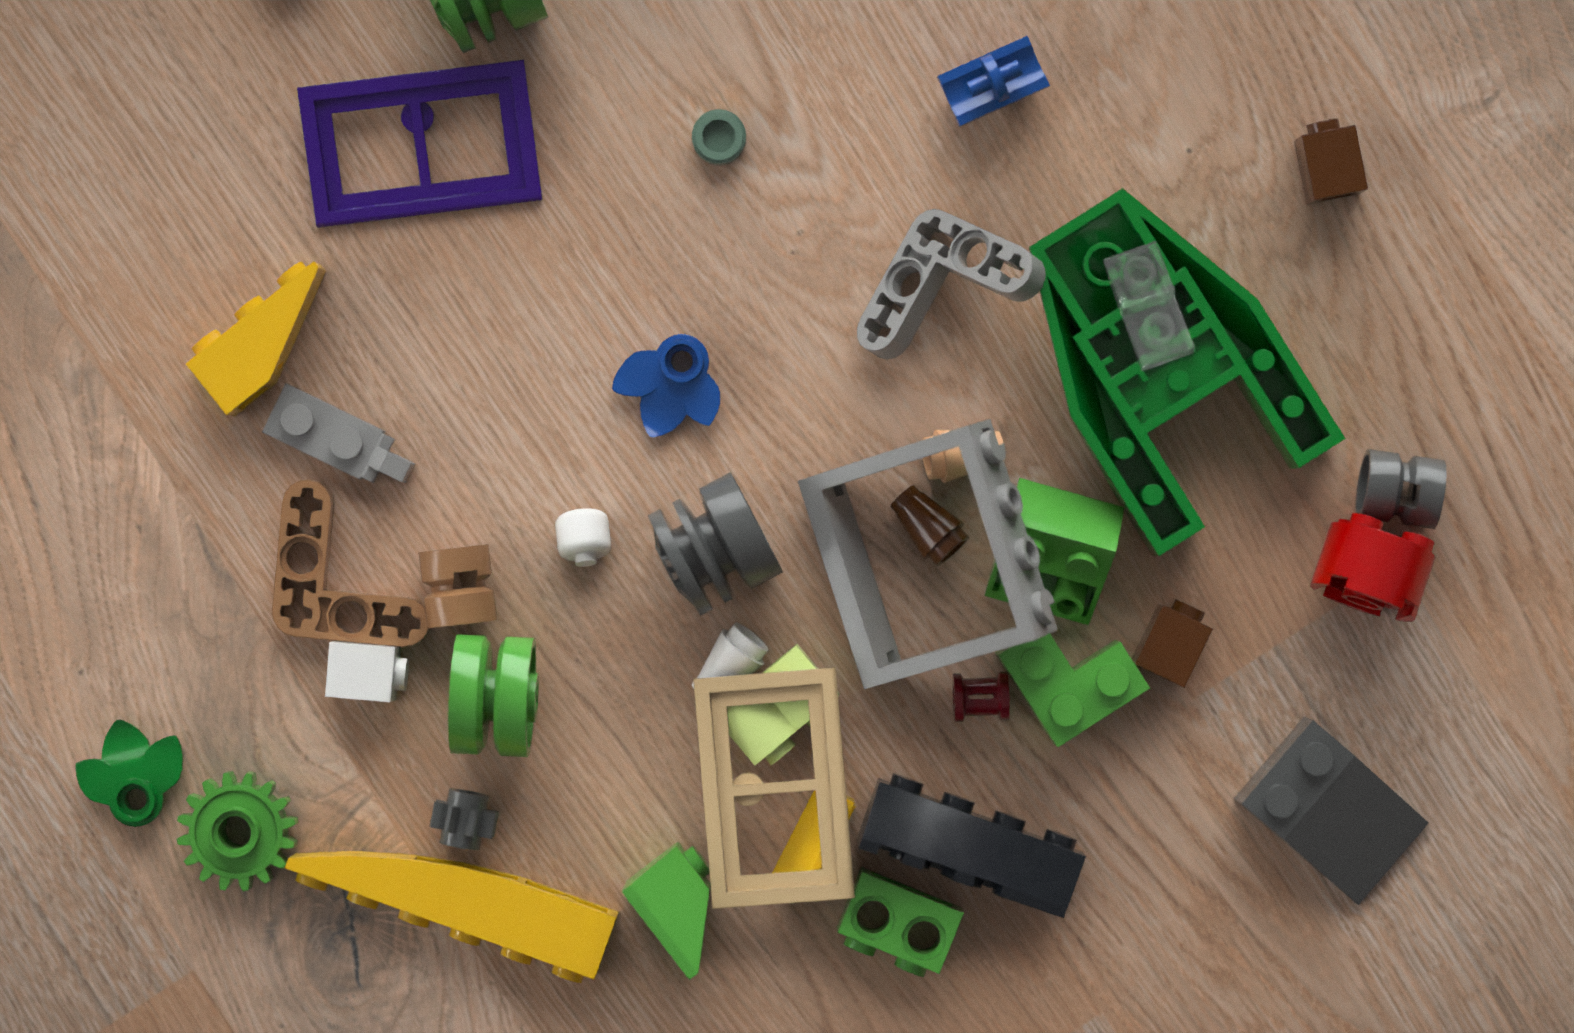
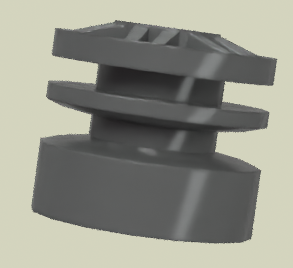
[648,472,783,616]

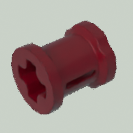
[952,671,1010,722]

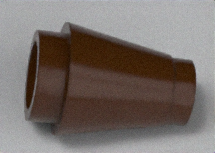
[890,485,969,566]

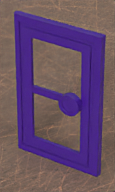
[297,60,543,228]

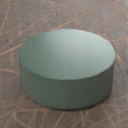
[692,109,746,165]

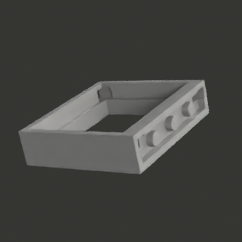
[798,419,1058,689]

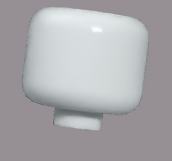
[555,509,611,567]

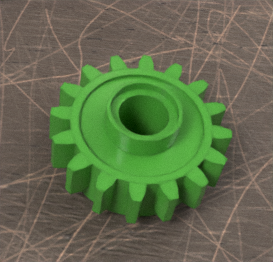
[176,771,299,891]

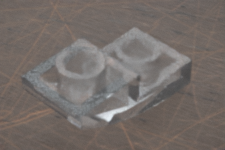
[1103,241,1195,372]

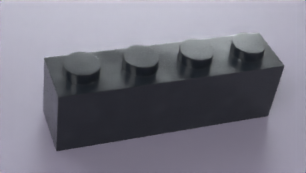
[857,773,1086,918]

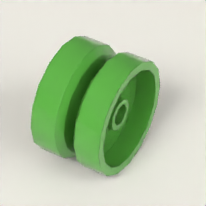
[448,634,539,757]

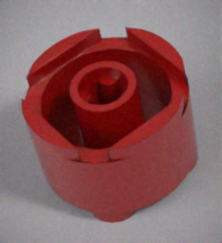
[1310,513,1436,622]

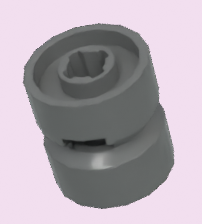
[1355,449,1447,529]

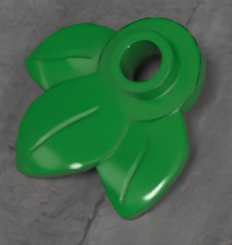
[75,719,184,827]

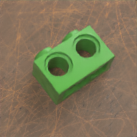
[837,867,964,977]

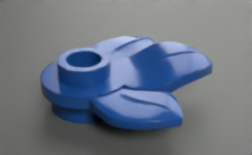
[612,334,720,438]

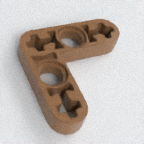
[272,480,430,647]

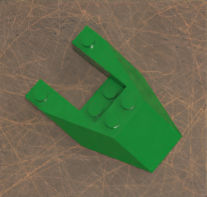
[1029,188,1346,556]

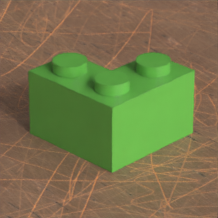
[995,634,1150,747]

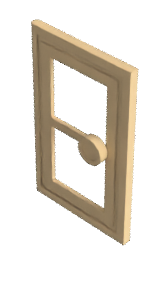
[693,667,855,909]

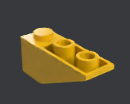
[186,261,326,417]

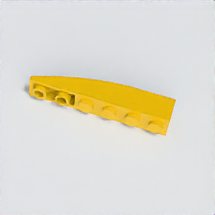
[285,851,619,983]

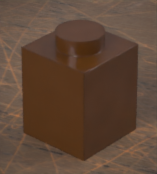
[1294,119,1368,205]
[1132,599,1213,688]

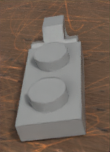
[262,383,415,483]

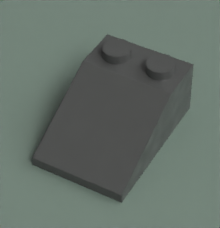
[1234,717,1429,905]

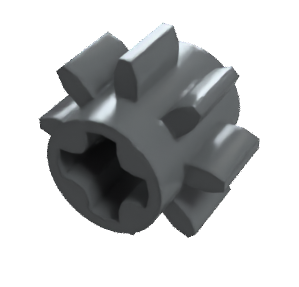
[429,788,499,850]

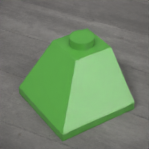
[622,842,711,980]

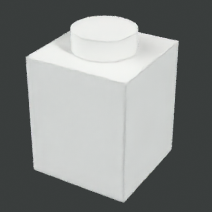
[325,641,409,702]

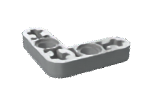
[857,209,1045,360]

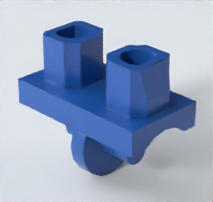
[937,35,1050,127]

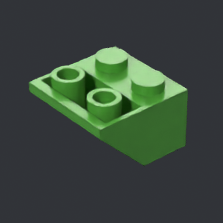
[984,478,1125,625]

